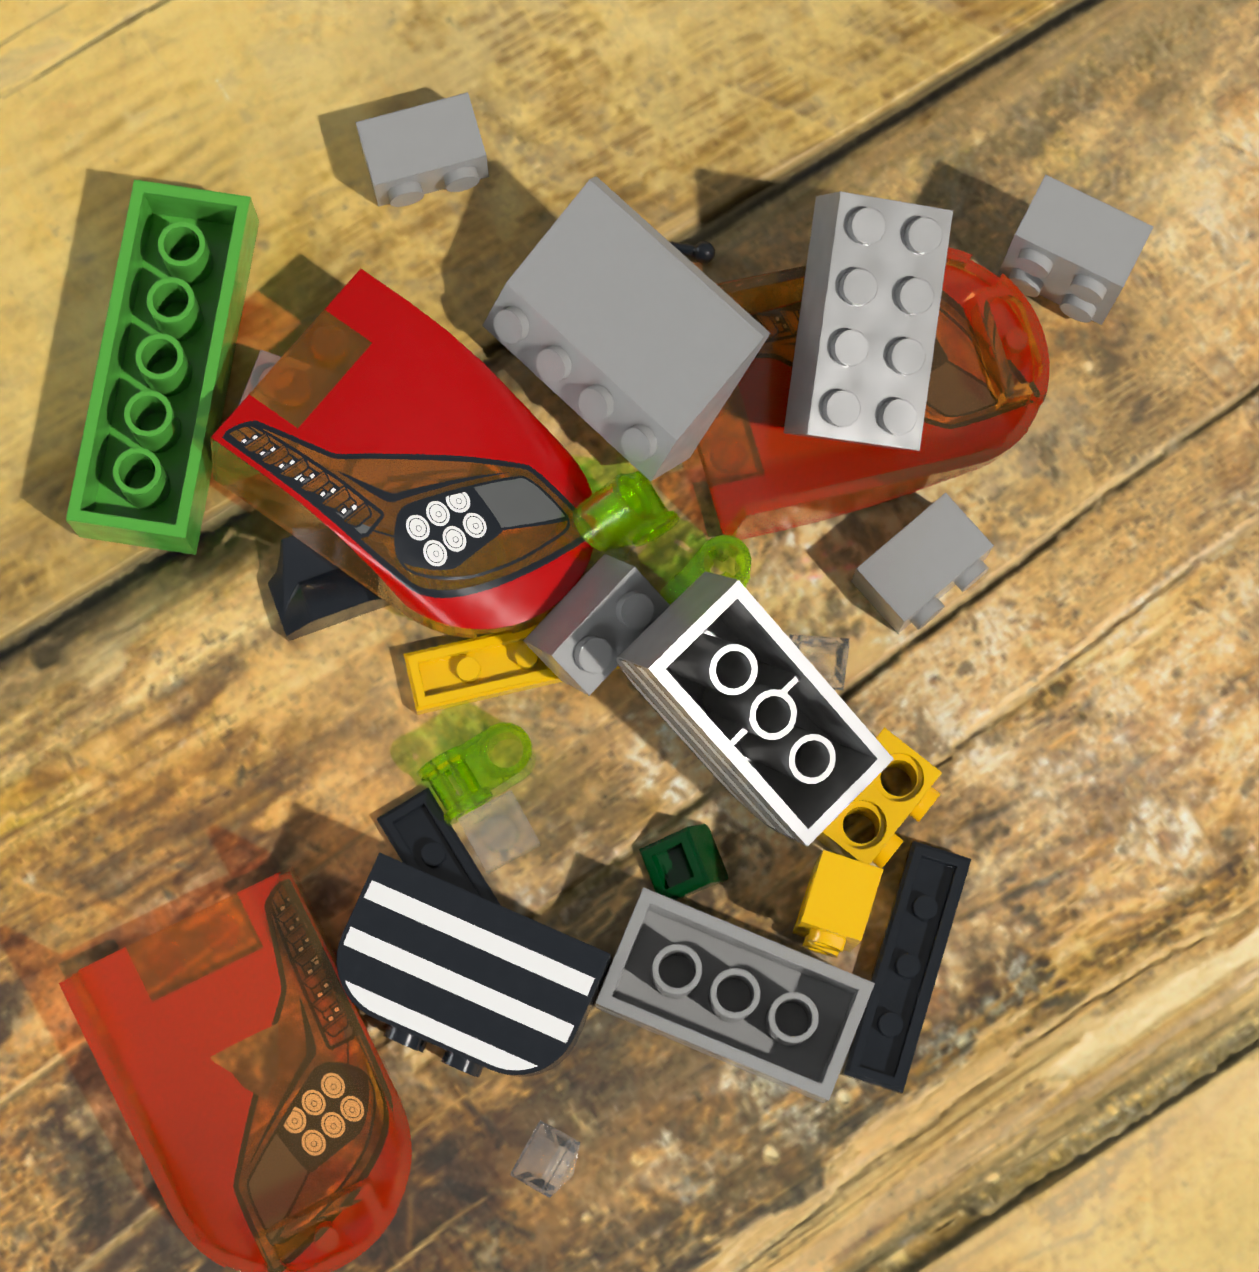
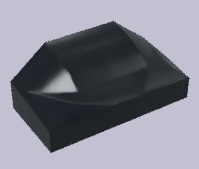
[268,524,401,641]

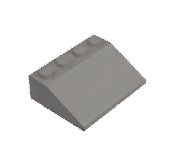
[482,176,771,482]

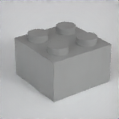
[998,174,1154,325]

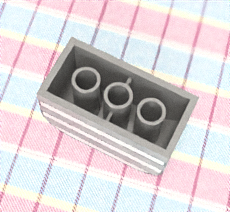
[616,572,894,847]

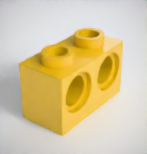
[816,727,942,868]
[793,850,883,958]

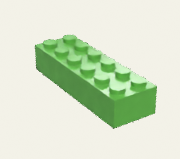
[66,179,259,555]

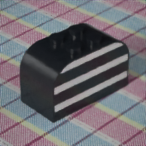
[337,852,612,1077]

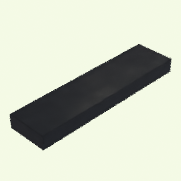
[377,788,500,905]
[842,841,971,1094]

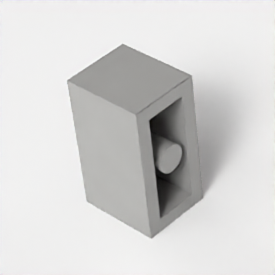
[356,92,489,207]
[851,493,994,634]
[523,554,670,696]

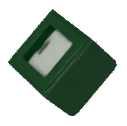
[639,824,728,901]

